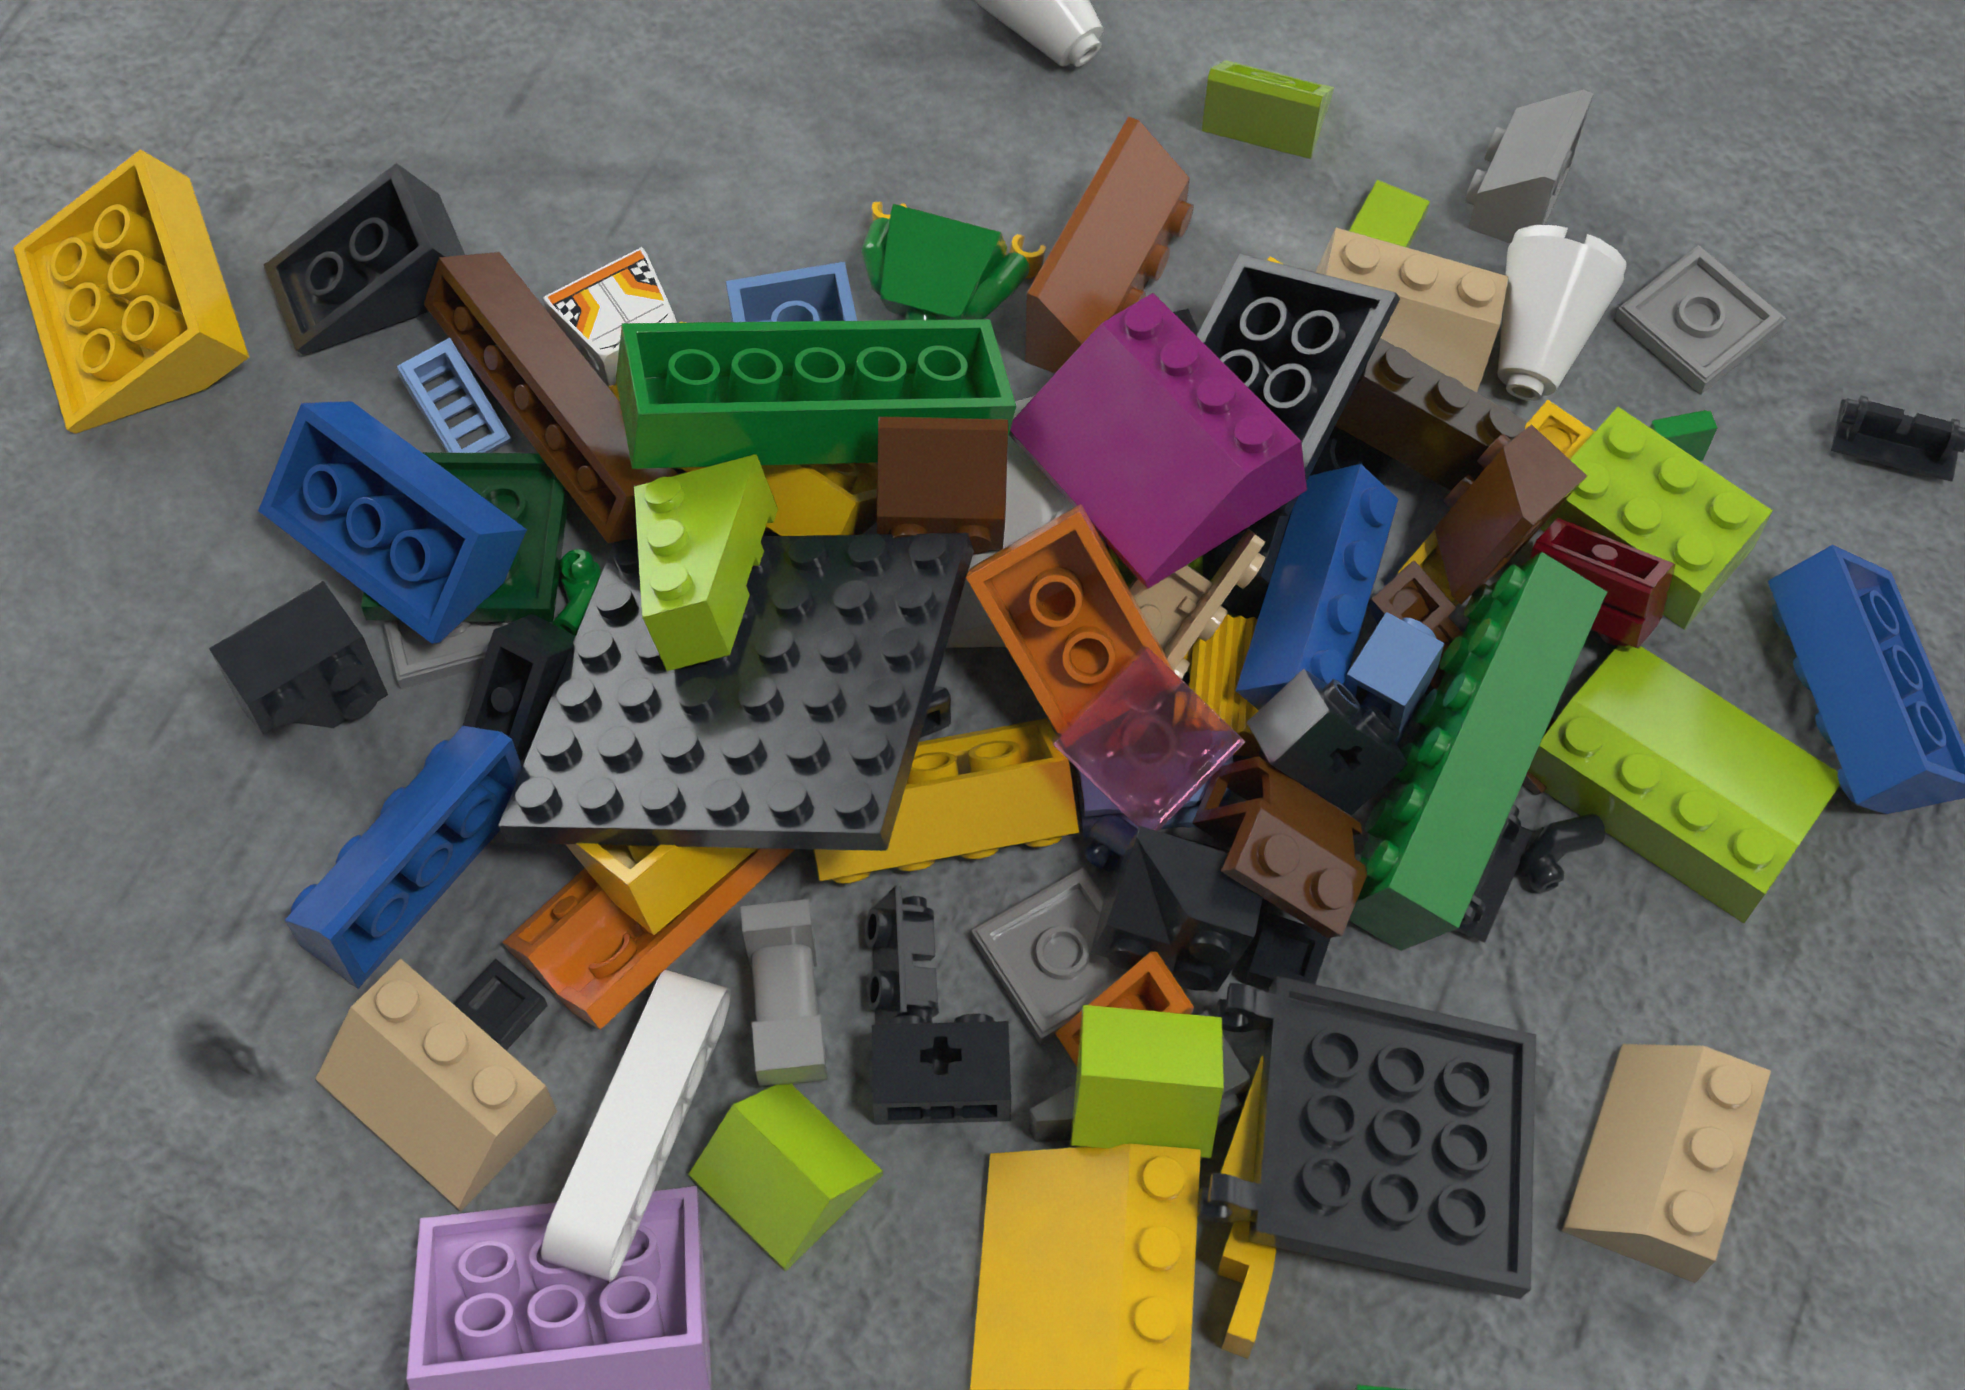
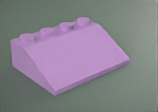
[407,1186,711,1390]

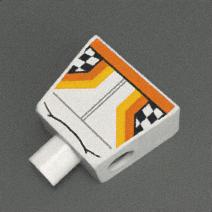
[543,247,677,386]

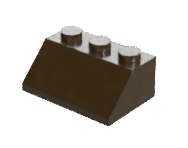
[1335,338,1526,491]

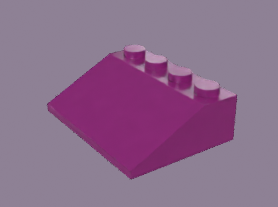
[1009,293,1307,589]

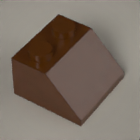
[877,417,1008,555]
[1434,424,1587,605]

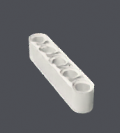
[541,970,731,1282]

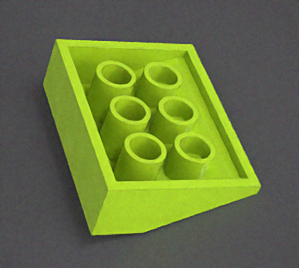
[1528,645,1840,923]

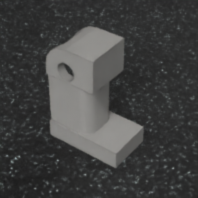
[741,899,827,1087]

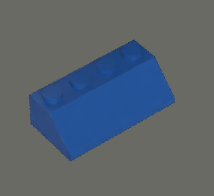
[258,401,527,644]
[1236,464,1398,710]
[1767,544,1965,814]
[285,726,522,989]

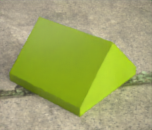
[1202,60,1334,159]
[1071,1005,1224,1158]
[688,1084,883,1272]

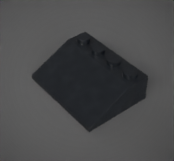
[1196,254,1400,516]

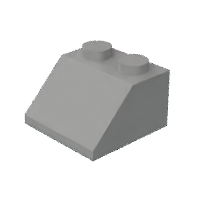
[1465,90,1594,243]

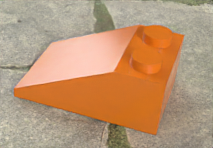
[966,504,1179,746]

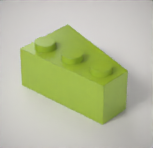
[634,454,778,671]

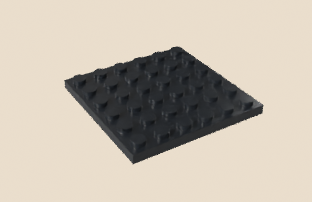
[499,533,974,851]

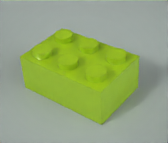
[1540,407,1773,630]

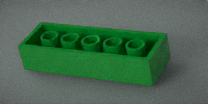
[616,319,1016,469]
[1349,552,1607,951]

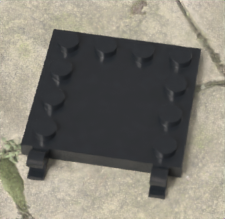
[1197,976,1536,1299]

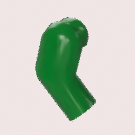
[553,549,602,636]

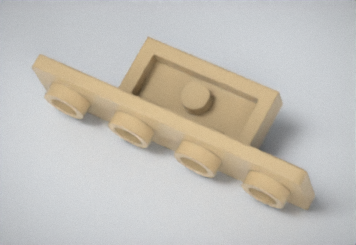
[1102,529,1265,754]

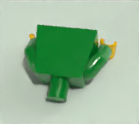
[861,201,1046,320]

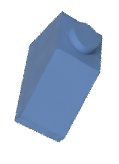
[1345,612,1444,746]

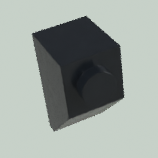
[463,614,576,761]

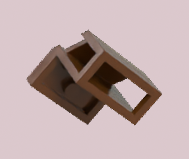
[1192,757,1367,938]

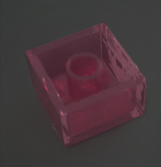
[1052,645,1245,831]

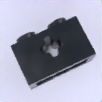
[1247,669,1408,816]
[872,1014,1011,1125]

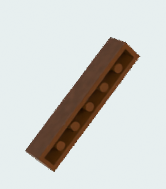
[423,252,678,543]

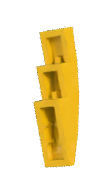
[1217,1056,1277,1359]

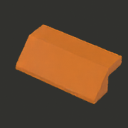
[502,848,795,1030]

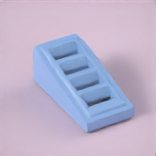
[397,338,511,453]

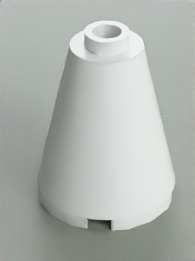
[973,0,1104,67]
[1498,225,1626,401]

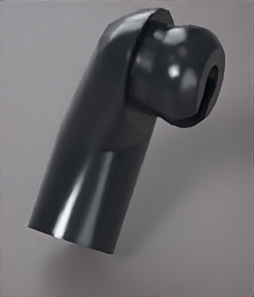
[1520,814,1605,893]

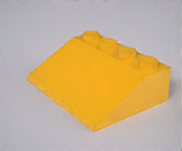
[13,149,249,434]
[970,1144,1201,1390]

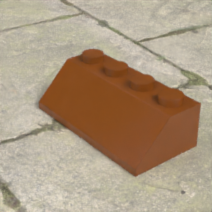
[1025,116,1194,374]

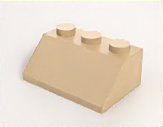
[1316,228,1508,392]
[316,958,558,1212]
[1562,1044,1771,1283]

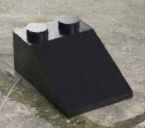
[264,163,465,355]

